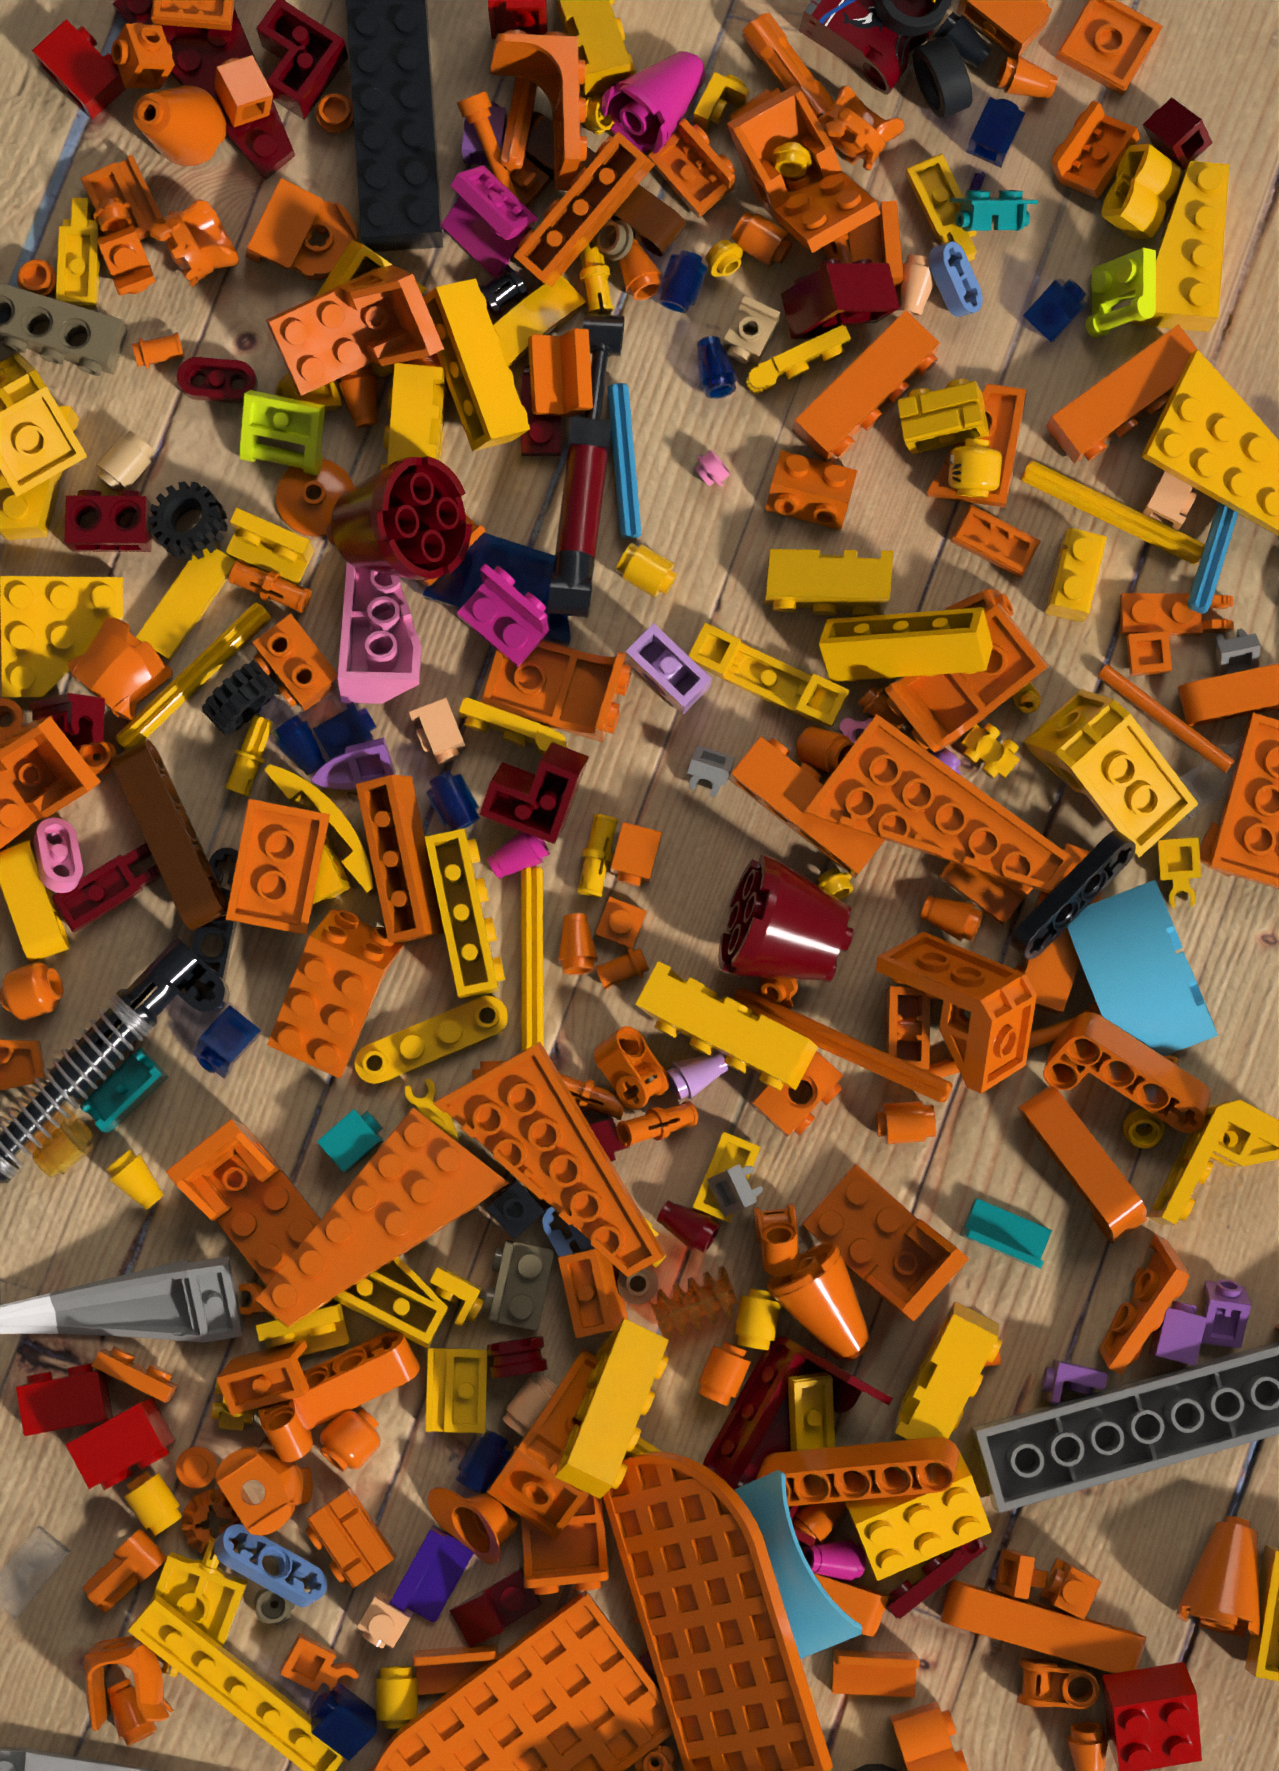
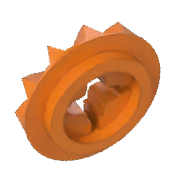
[181,1489,243,1555]

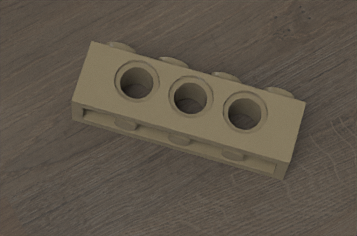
[0,283,128,376]

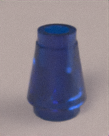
[697,336,738,399]
[271,714,326,776]

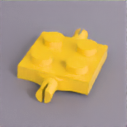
[152,1538,248,1677]

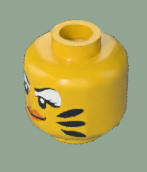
[948,439,1002,498]

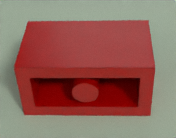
[32,19,127,120]
[16,1363,113,1436]

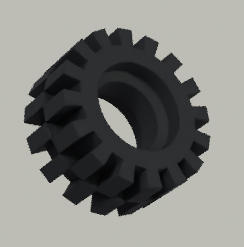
[149,481,228,560]
[202,661,278,735]

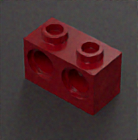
[64,490,152,552]

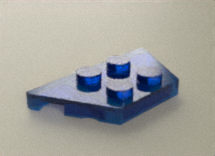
[423,533,571,646]

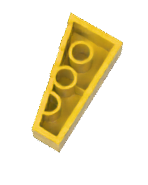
[1131,161,1230,332]
[635,961,818,1091]
[555,1318,669,1499]

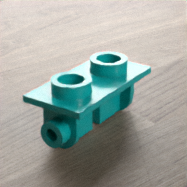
[950,190,1038,231]

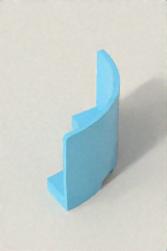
[1067,880,1218,1056]
[734,1470,862,1659]

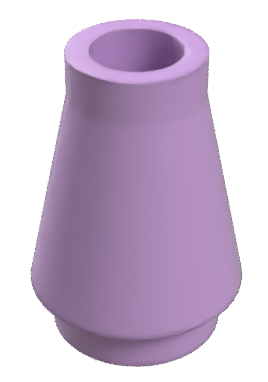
[666,1050,728,1100]

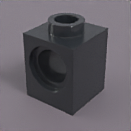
[486,1181,546,1239]

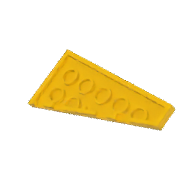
[1141,349,1279,536]

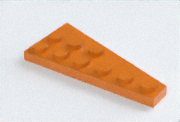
[804,714,1075,893]
[433,1041,665,1277]
[255,1108,509,1328]

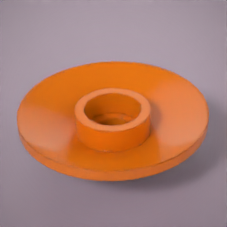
[276,459,354,537]

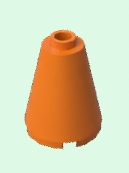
[133,85,226,166]
[766,1242,870,1361]
[1176,1516,1261,1638]

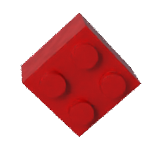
[65,1397,176,1490]
[1102,1662,1202,1771]

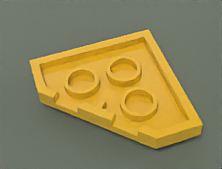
[0,576,123,697]

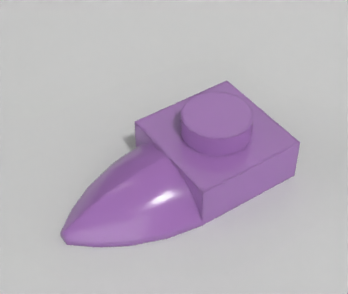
[312,737,396,790]

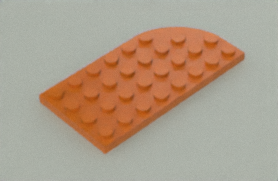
[603,1451,833,1771]
[372,1590,673,1771]

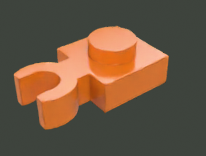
[279,1633,359,1699]

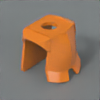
[67,616,173,721]
[215,1436,313,1536]
[84,1636,174,1731]

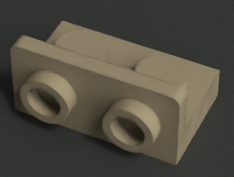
[483,1240,555,1331]

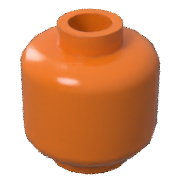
[0,962,64,1020]
[319,1408,381,1472]

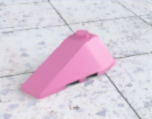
[338,562,422,704]

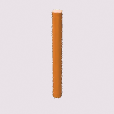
[1098,664,1235,773]

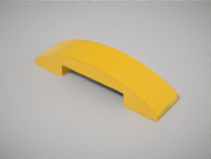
[493,276,587,368]
[688,623,849,727]
[264,764,377,897]

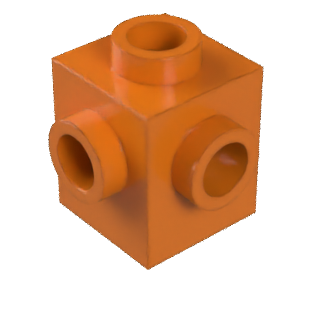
[111,23,175,89]

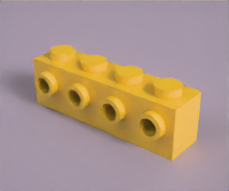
[423,278,530,452]
[819,607,993,682]
[425,828,506,999]

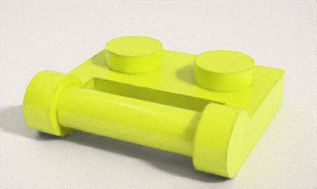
[1085,247,1156,338]
[240,390,325,476]

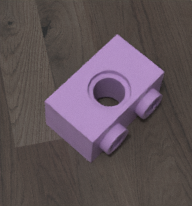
[625,623,712,715]

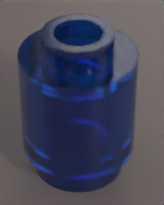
[658,250,707,313]
[426,771,481,831]
[456,1429,512,1494]

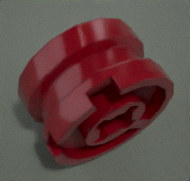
[487,1336,548,1378]

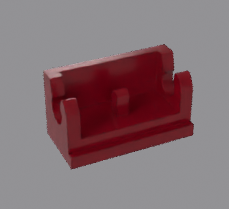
[29,693,105,748]

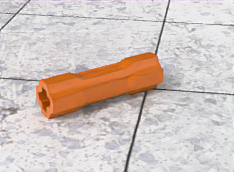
[742,12,835,118]

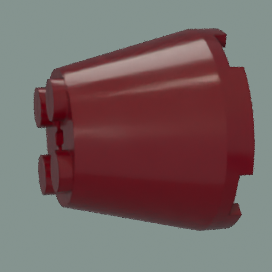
[327,456,472,580]
[718,854,854,983]

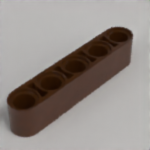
[525,111,686,257]
[111,739,228,931]

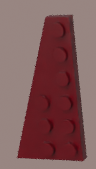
[112,0,295,180]

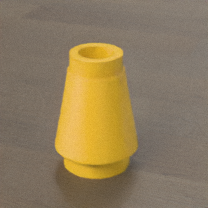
[105,1149,164,1210]

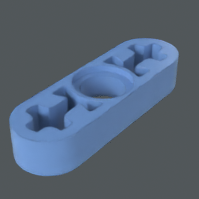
[214,1524,327,1607]

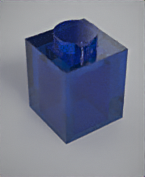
[966,97,1025,168]
[310,1683,377,1761]

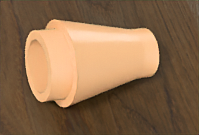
[899,255,936,316]

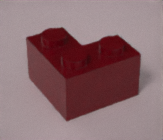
[256,0,348,120]
[781,259,900,339]
[479,742,589,844]

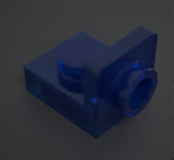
[1023,278,1089,342]
[313,702,377,760]
[194,1005,261,1078]

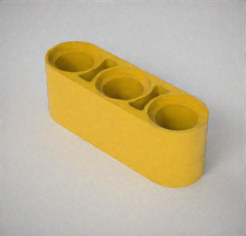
[0,840,70,963]

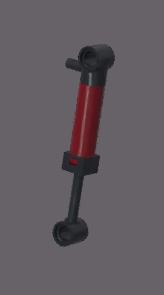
[548,312,625,618]

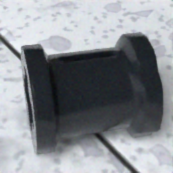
[478,264,528,317]

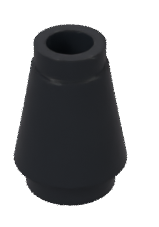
[933,12,992,69]

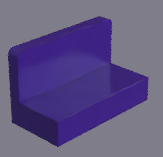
[389,1525,474,1622]

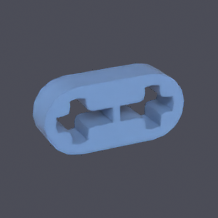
[928,241,983,317]
[542,1206,595,1257]

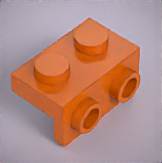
[1051,100,1141,199]
[648,118,736,219]
[765,450,857,530]

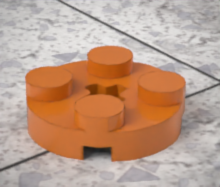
[291,201,358,280]

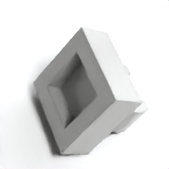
[1215,628,1261,676]
[687,745,735,797]
[707,1164,763,1217]

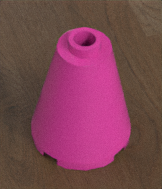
[602,51,706,154]

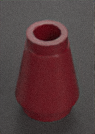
[657,1200,720,1253]

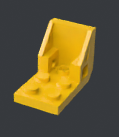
[0,352,87,497]
[1023,689,1198,857]
[1147,1099,1279,1225]

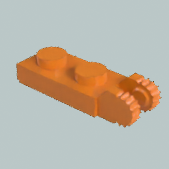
[1120,593,1234,636]

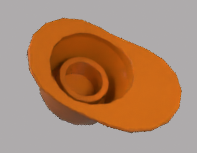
[427,1487,518,1565]

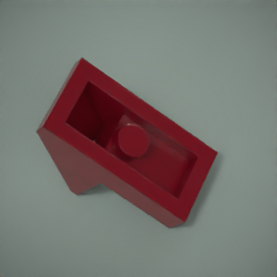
[449,1567,542,1647]

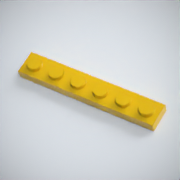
[128,1594,350,1771]

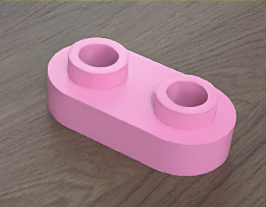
[33,818,83,893]

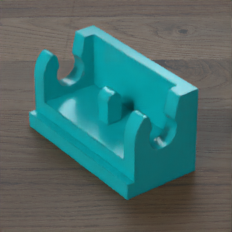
[80,1047,169,1133]

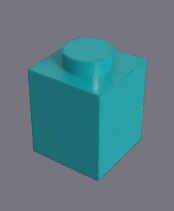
[317,1109,384,1173]

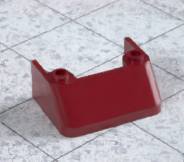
[703,1337,893,1546]

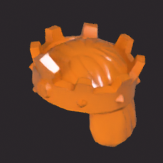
[817,86,905,171]
[150,199,239,287]

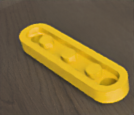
[355,996,508,1084]

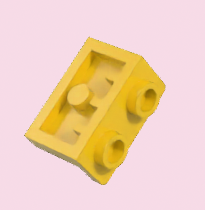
[226,508,315,585]
[256,1303,350,1356]

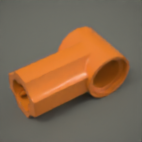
[82,1528,167,1614]

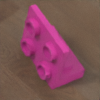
[442,165,539,277]
[457,564,549,668]

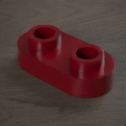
[177,357,258,403]

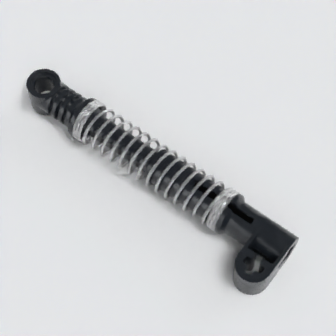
[0,937,230,1183]

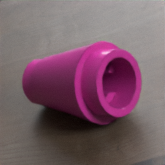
[487,831,550,879]
[803,1540,866,1582]

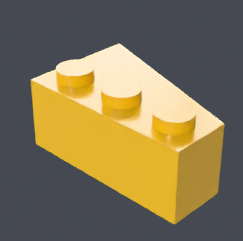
[555,0,636,99]
[380,363,448,471]
[0,406,80,540]
[895,1301,1002,1440]

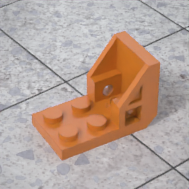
[727,85,881,253]
[265,265,444,396]
[0,716,101,849]
[876,931,1037,1094]
[166,1119,321,1285]
[801,1164,969,1322]
[487,1348,599,1540]

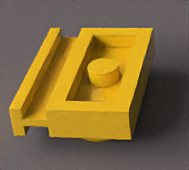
[425,1348,488,1433]

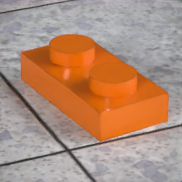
[91,1346,179,1403]

